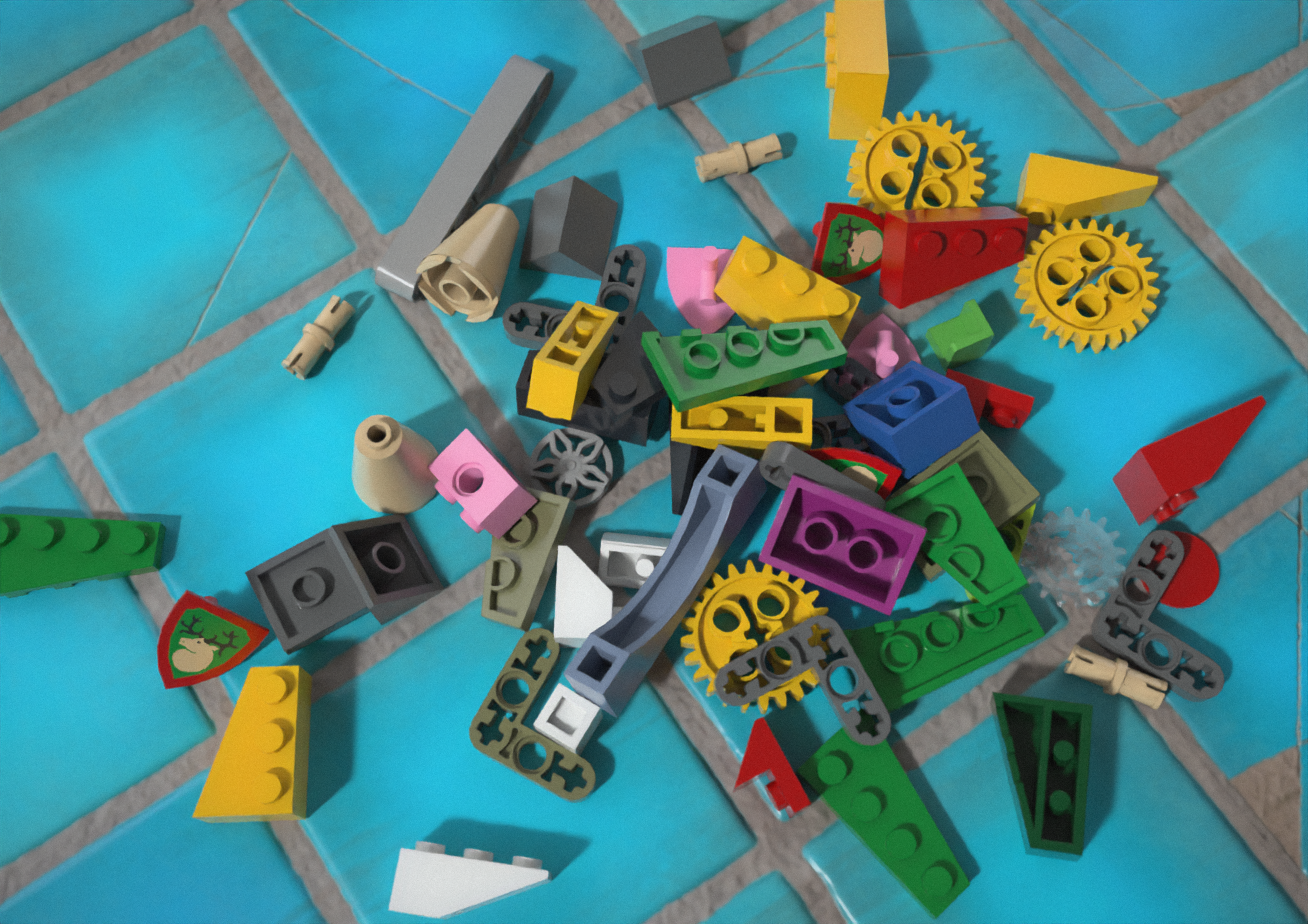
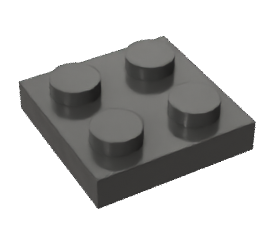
[245,528,370,655]

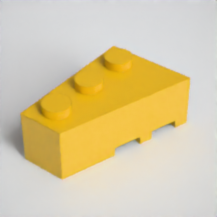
[824,0,889,140]
[714,236,861,387]
[192,665,312,823]

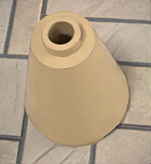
[416,204,520,323]
[352,415,439,516]

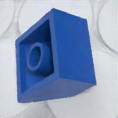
[842,360,980,479]

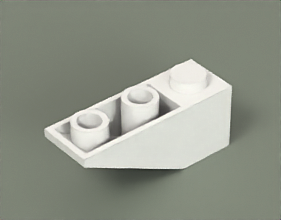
[389,841,552,920]

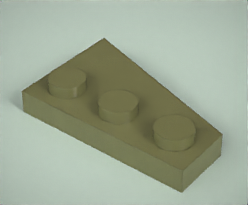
[481,486,577,632]

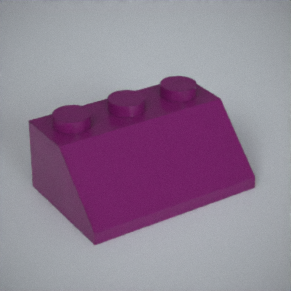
[758,473,927,616]

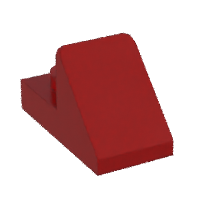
[945,369,1035,429]
[733,717,811,818]

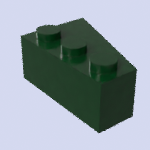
[990,692,1093,862]

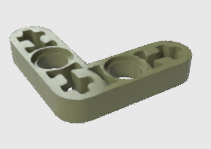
[469,628,596,803]

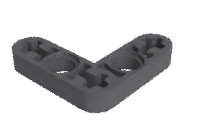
[502,244,646,353]
[1091,530,1224,702]
[713,615,891,746]

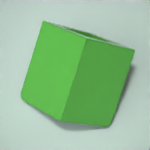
[925,299,995,372]

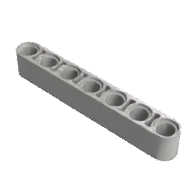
[375,54,554,303]

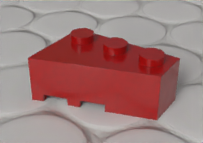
[878,206,1029,309]

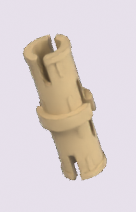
[695,133,782,183]
[281,295,356,380]
[1064,644,1168,710]

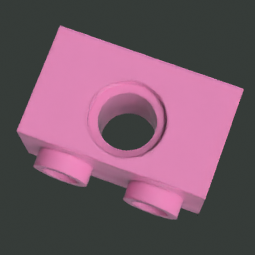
[427,428,538,539]

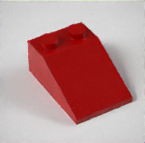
[1112,395,1266,526]

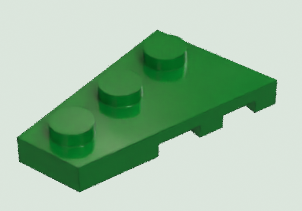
[885,463,1030,609]

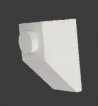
[554,546,622,648]

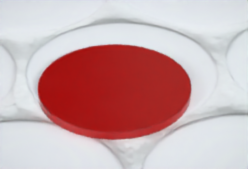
[1138,531,1219,609]

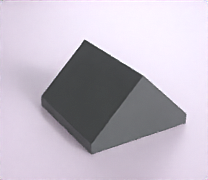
[625,15,732,111]
[519,175,618,281]
[327,513,444,625]

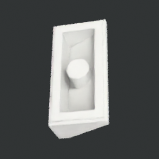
[598,532,671,589]

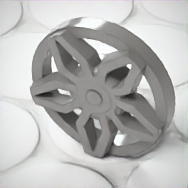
[529,428,613,510]

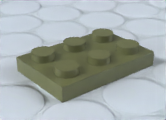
[884,428,1041,583]

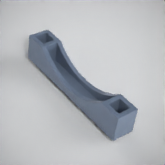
[563,444,767,718]

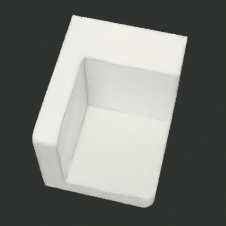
[533,683,603,756]

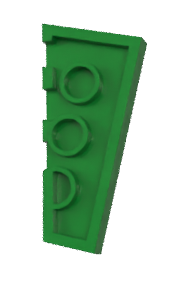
[795,708,971,919]

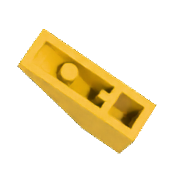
[1015,153,1158,225]
[526,300,619,421]
[671,396,812,459]

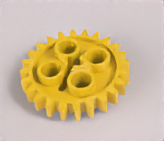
[846,111,986,220]
[1014,219,1160,354]
[680,560,831,714]

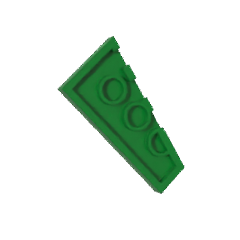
[641,320,848,413]
[0,514,166,598]
[840,594,1045,720]

